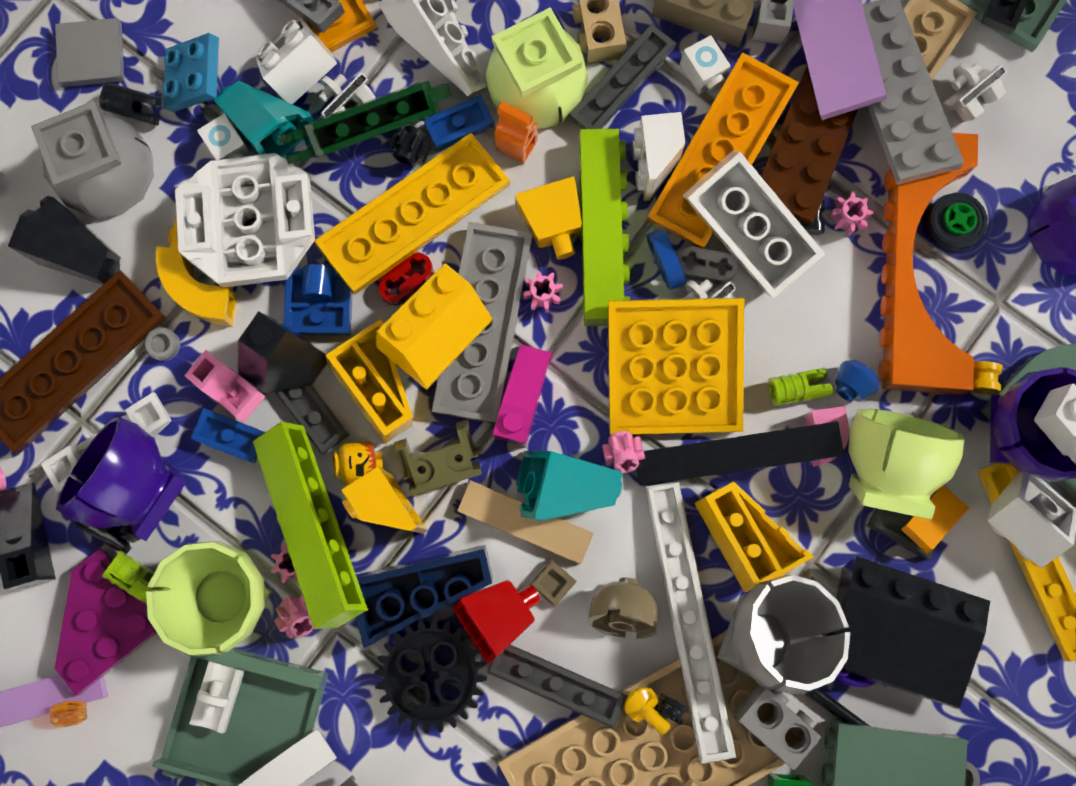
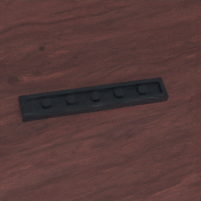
[637,421,844,486]

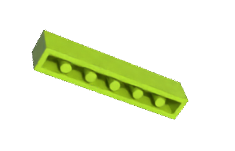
[579,129,630,326]
[253,422,368,629]

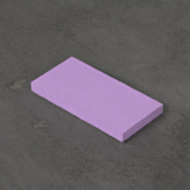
[793,0,887,120]

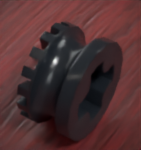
[654,693,690,725]

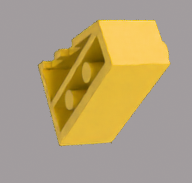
[326,318,413,444]

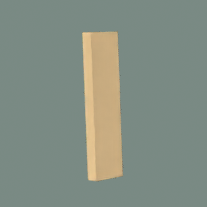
[457,480,594,564]

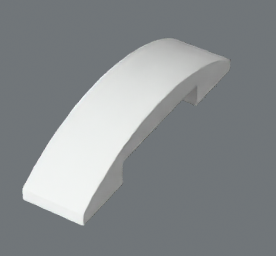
[41,392,172,492]
[238,729,337,786]

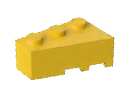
[694,481,814,593]

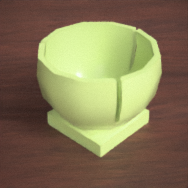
[486,7,588,130]
[848,408,965,520]
[146,540,273,656]

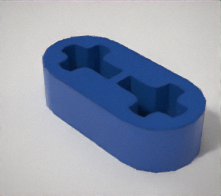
[646,228,686,290]

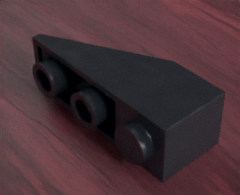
[0,482,56,590]

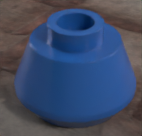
[835,360,879,402]

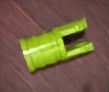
[768,368,835,407]
[101,550,165,604]

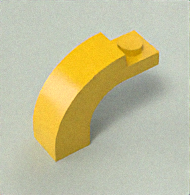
[156,216,238,326]

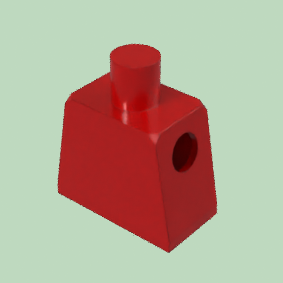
[452,580,540,664]

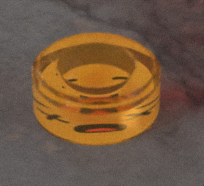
[49,701,87,727]

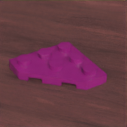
[54,548,157,696]

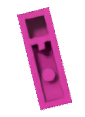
[493,344,552,447]

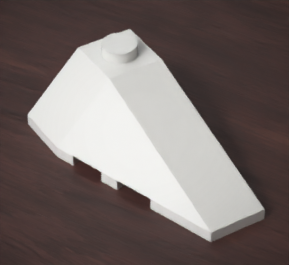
[378,0,488,96]

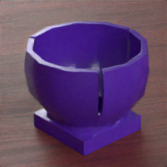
[1029,174,1076,277]
[990,367,1076,482]
[56,417,186,541]

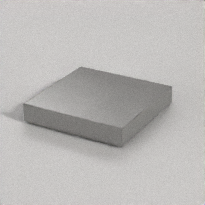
[55,18,124,87]

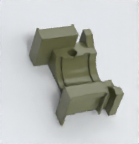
[394,419,482,496]

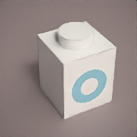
[680,35,731,95]
[197,113,253,160]

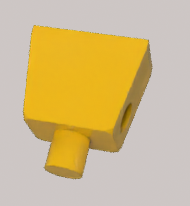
[515,176,582,260]

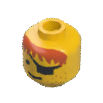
[333,442,383,486]

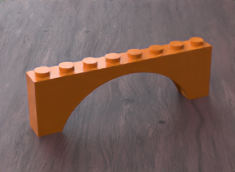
[878,133,978,395]

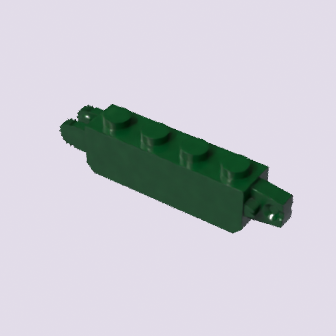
[278,81,452,164]

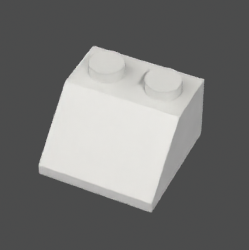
[987,472,1076,568]

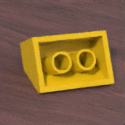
[376,263,492,390]
[342,466,428,534]

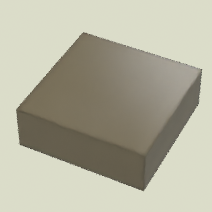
[529,559,577,607]

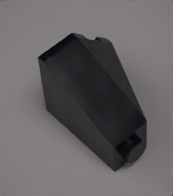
[8,195,121,285]
[238,311,327,393]

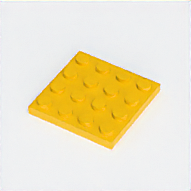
[608,297,744,435]

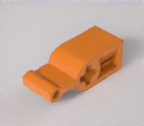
[495,101,538,164]

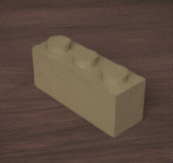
[652,0,756,48]

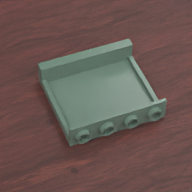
[152,648,329,786]
[822,719,968,786]

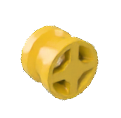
[970,361,1003,394]

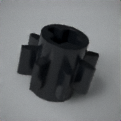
[389,126,431,166]

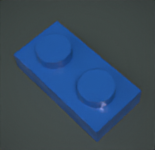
[423,94,495,152]
[190,408,265,464]

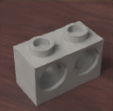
[752,0,794,45]
[733,685,822,771]

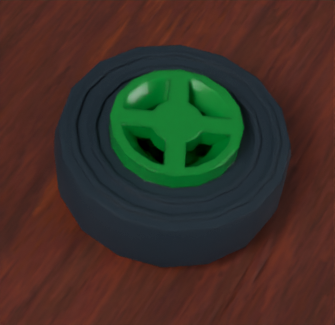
[926,192,988,251]

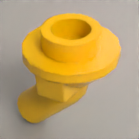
[624,687,671,736]

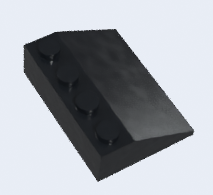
[828,556,990,709]

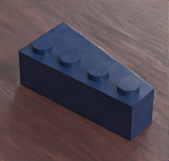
[356,545,493,649]

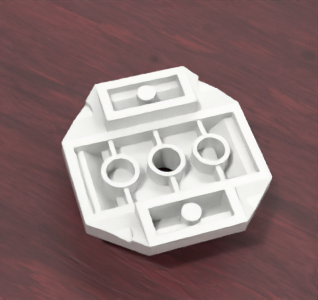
[175,153,315,288]

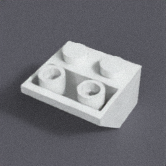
[256,17,337,104]
[632,112,685,201]

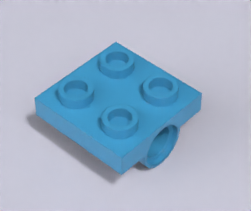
[163,33,219,112]

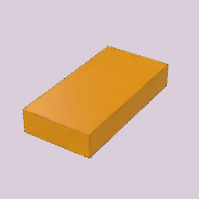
[901,485,969,554]

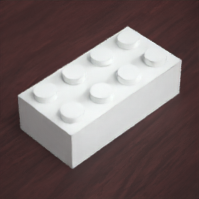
[682,151,825,299]

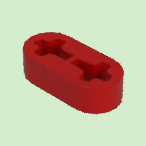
[378,252,434,306]

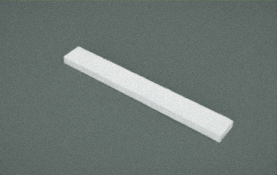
[645,481,736,764]

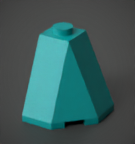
[214,81,314,157]
[516,451,623,521]

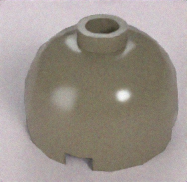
[588,577,658,639]

